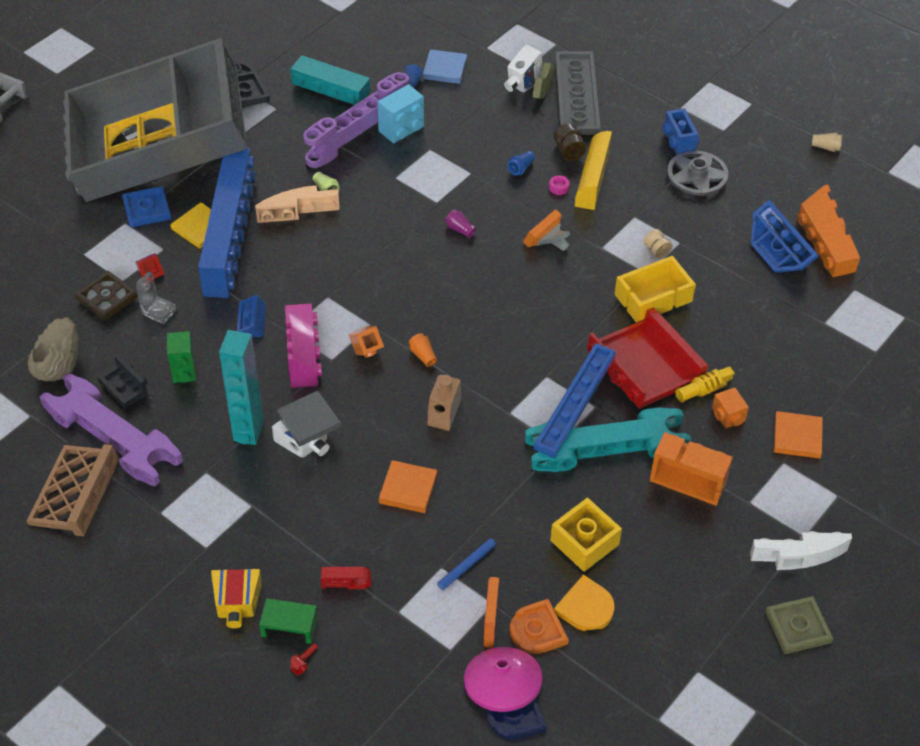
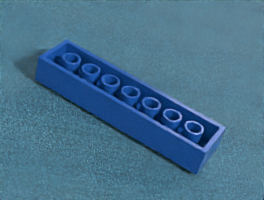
[198,147,256,298]

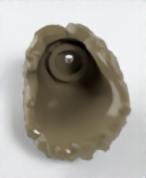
[27,317,79,381]

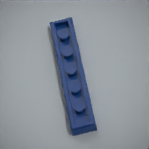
[534,343,616,458]

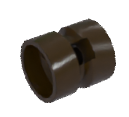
[553,123,587,161]

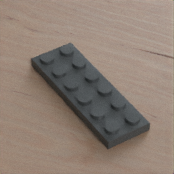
[555,51,601,135]

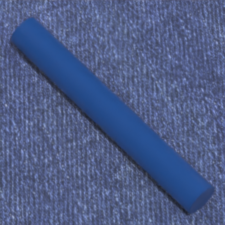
[437,538,496,590]

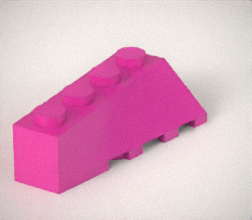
[285,303,322,388]

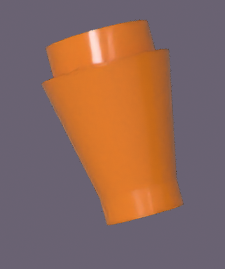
[408,333,438,367]

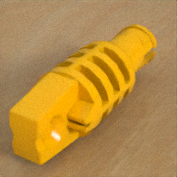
[675,366,734,403]

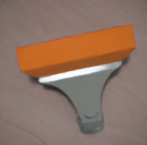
[523,209,570,251]

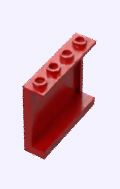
[587,307,708,409]

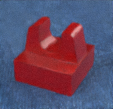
[135,253,164,283]

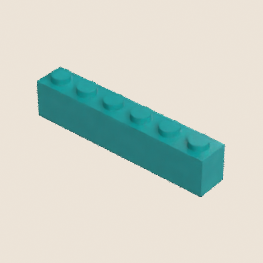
[219,330,264,445]

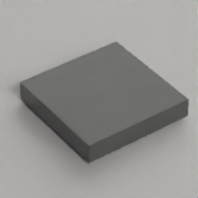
[277,391,341,447]

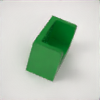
[259,598,318,644]

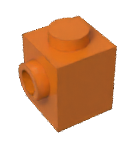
[348,326,384,358]
[712,387,749,428]

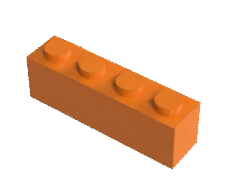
[797,184,860,277]

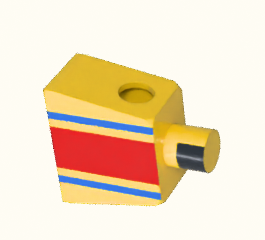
[211,569,262,629]

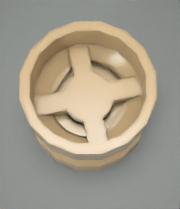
[643,229,673,258]

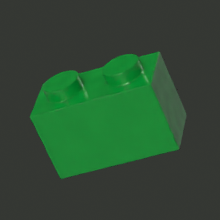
[167,331,196,383]

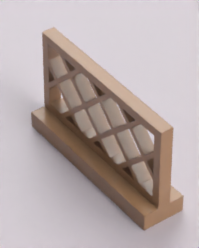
[27,444,119,536]

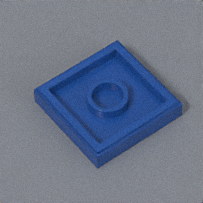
[122,186,171,228]

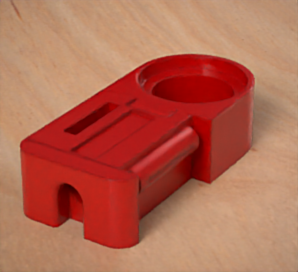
[321,567,371,589]

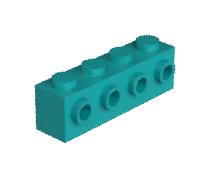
[290,55,370,105]

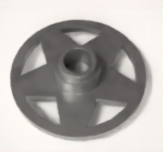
[667,151,728,196]

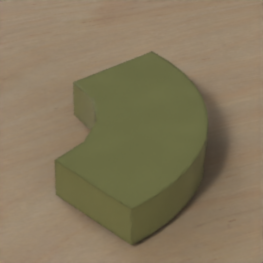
[533,62,556,99]

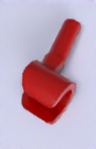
[290,643,318,676]

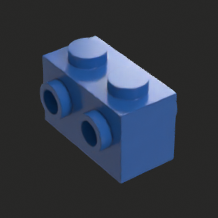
[662,108,699,155]

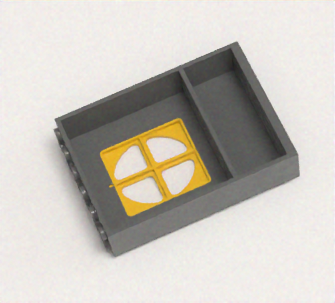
[63,38,248,202]

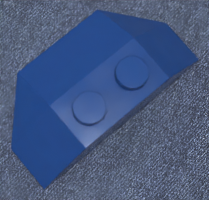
[751,199,819,273]

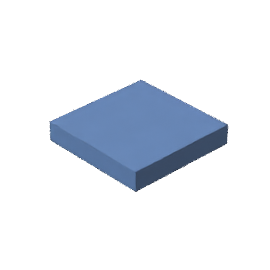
[423,49,467,84]

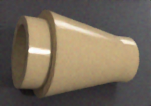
[812,132,842,152]

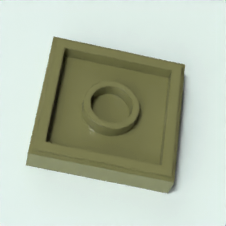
[765,596,833,655]

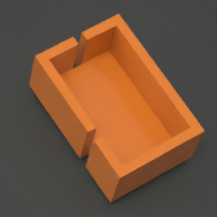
[650,432,733,506]

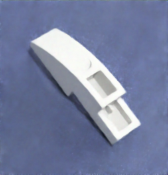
[750,531,852,570]

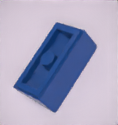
[237,295,266,337]

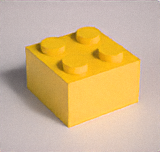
[550,497,622,572]

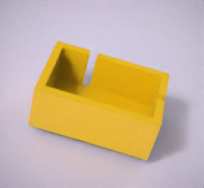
[615,256,696,323]

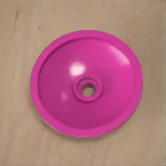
[464,647,542,712]

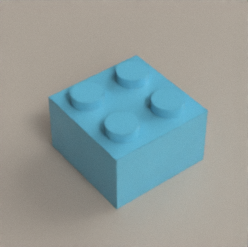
[378,84,424,144]

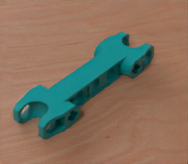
[525,407,692,472]

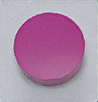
[549,176,570,195]

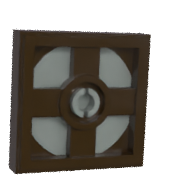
[75,271,138,321]

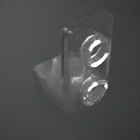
[136,272,176,324]

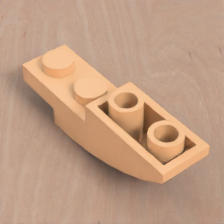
[255,185,339,223]

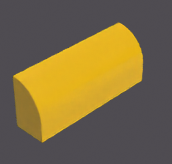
[574,131,612,210]

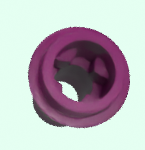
[445,209,476,238]

